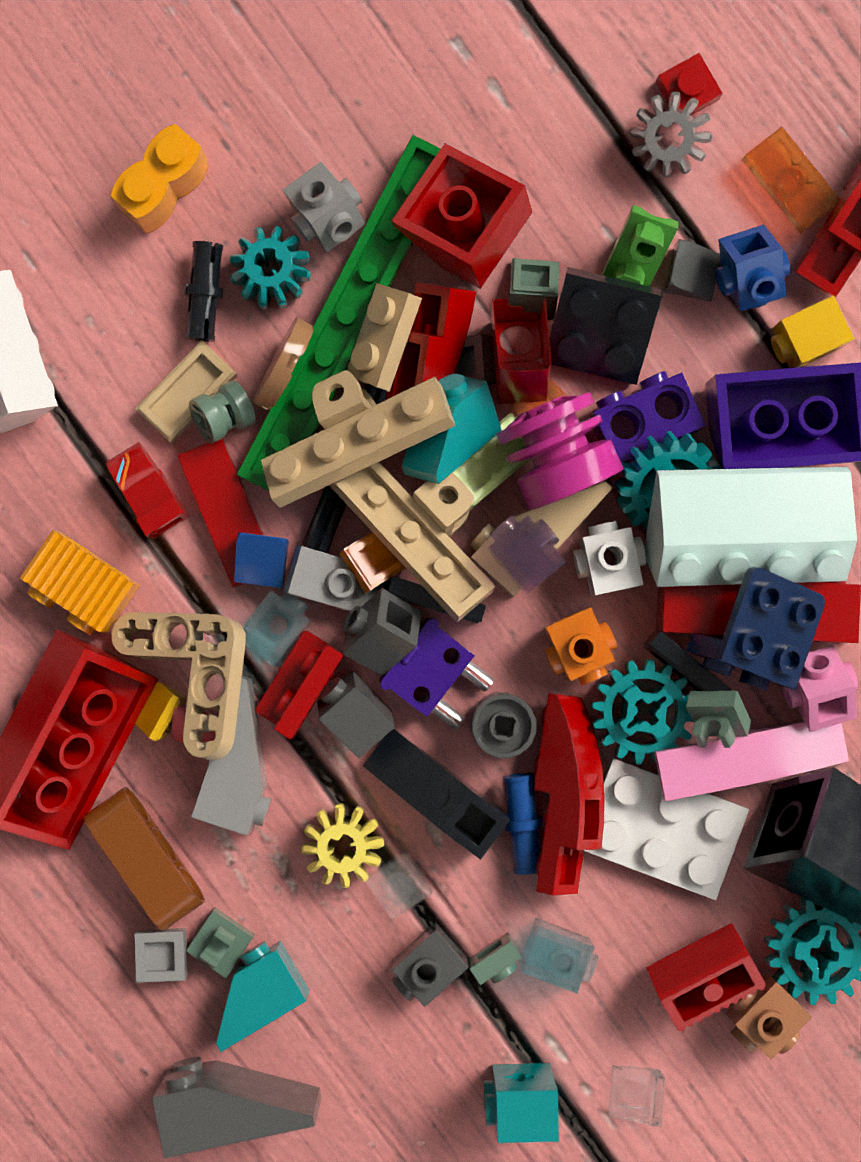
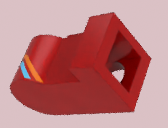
[106,442,190,539]

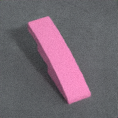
[654,720,849,801]

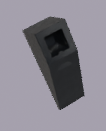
[363,729,510,860]

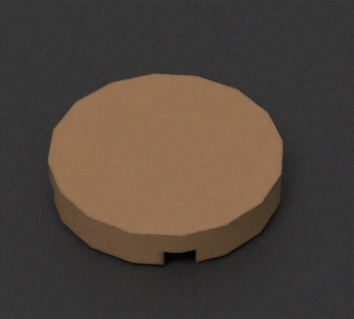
[252,317,314,410]

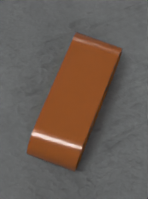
[84,787,205,931]

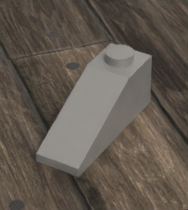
[191,676,272,836]

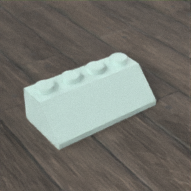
[644,467,857,587]

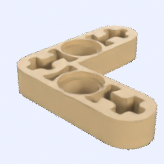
[111,612,246,760]

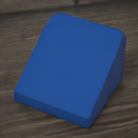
[234,532,289,588]

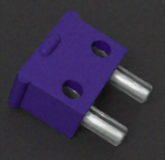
[379,617,494,730]

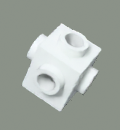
[573,521,646,597]

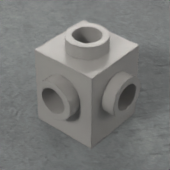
[283,162,365,252]

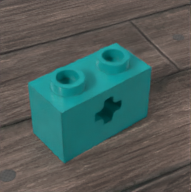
[483,1063,559,1143]

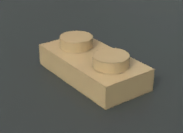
[347,283,422,391]

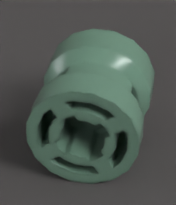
[189,380,255,444]

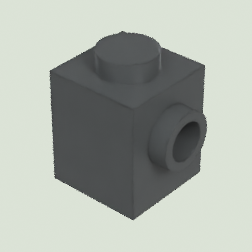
[343,588,421,676]
[317,670,395,758]
[391,922,469,1007]

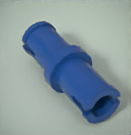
[503,773,543,875]

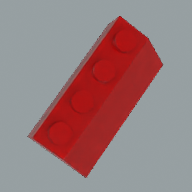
[0,629,159,850]

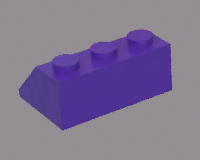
[705,362,861,469]

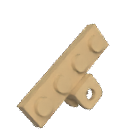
[261,370,456,508]
[329,462,495,623]

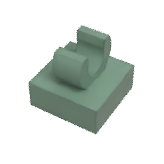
[686,691,751,748]
[186,907,255,978]

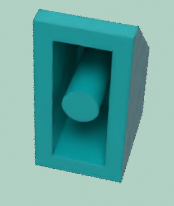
[402,374,502,484]
[216,941,310,1052]

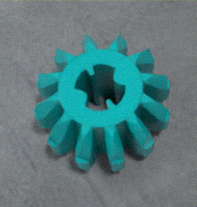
[230,226,311,309]

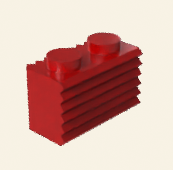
[646,923,766,1032]

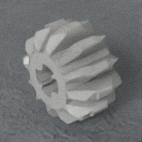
[630,92,713,177]

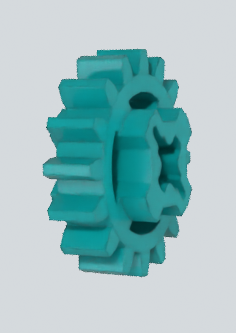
[614,431,721,533]
[590,659,693,765]
[764,897,861,1005]

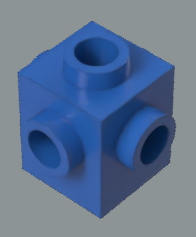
[715,224,790,311]

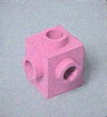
[782,645,858,732]

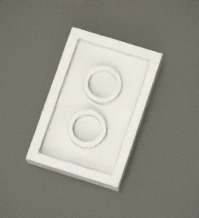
[584,757,749,900]

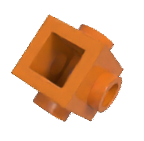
[543,607,618,686]

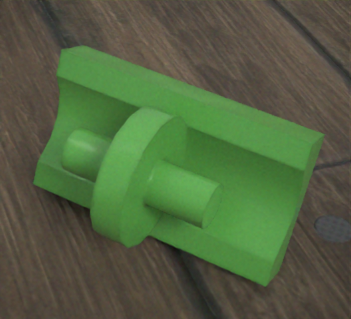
[601,205,678,286]

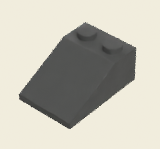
[152,1057,322,1158]

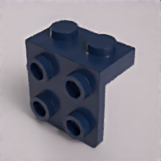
[686,567,825,691]

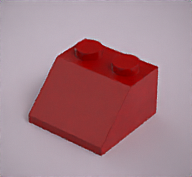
[391,143,533,289]

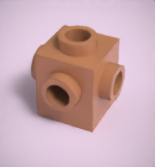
[726,972,812,1060]

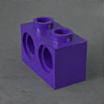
[588,371,706,463]

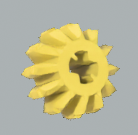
[301,803,384,888]

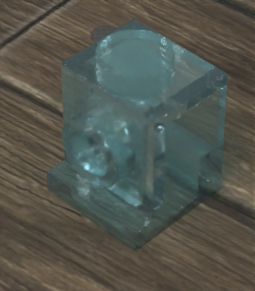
[243,591,312,667]

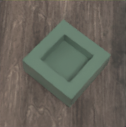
[468,933,522,985]

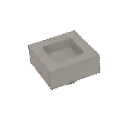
[134,928,188,983]

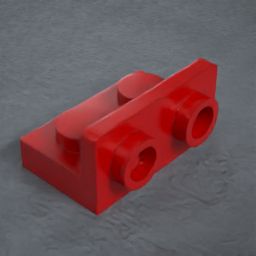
[256,631,346,740]

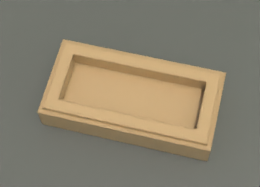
[135,341,238,443]

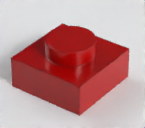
[656,52,723,115]

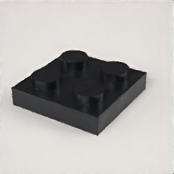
[549,267,663,385]

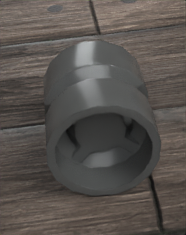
[471,692,536,758]

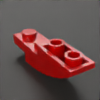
[792,161,861,298]
[534,693,605,896]

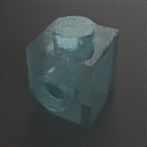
[519,918,598,993]

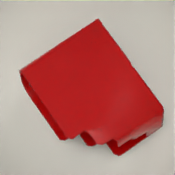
[491,298,551,404]

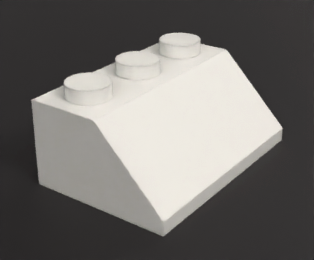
[0,270,58,433]

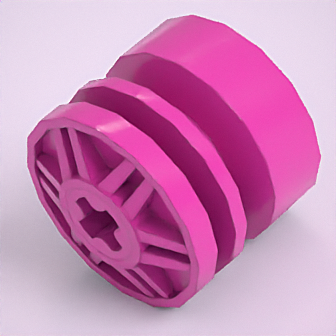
[496,392,624,510]

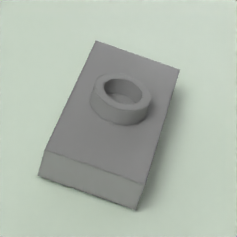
[283,545,388,611]

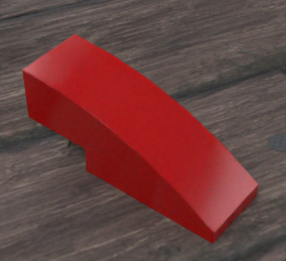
[385,282,477,400]

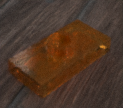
[742,126,840,234]

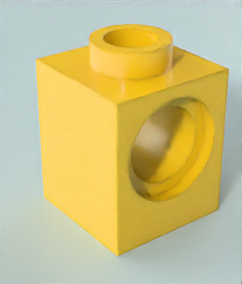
[771,295,855,368]

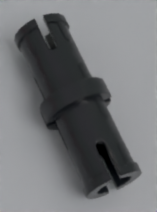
[184,241,224,342]

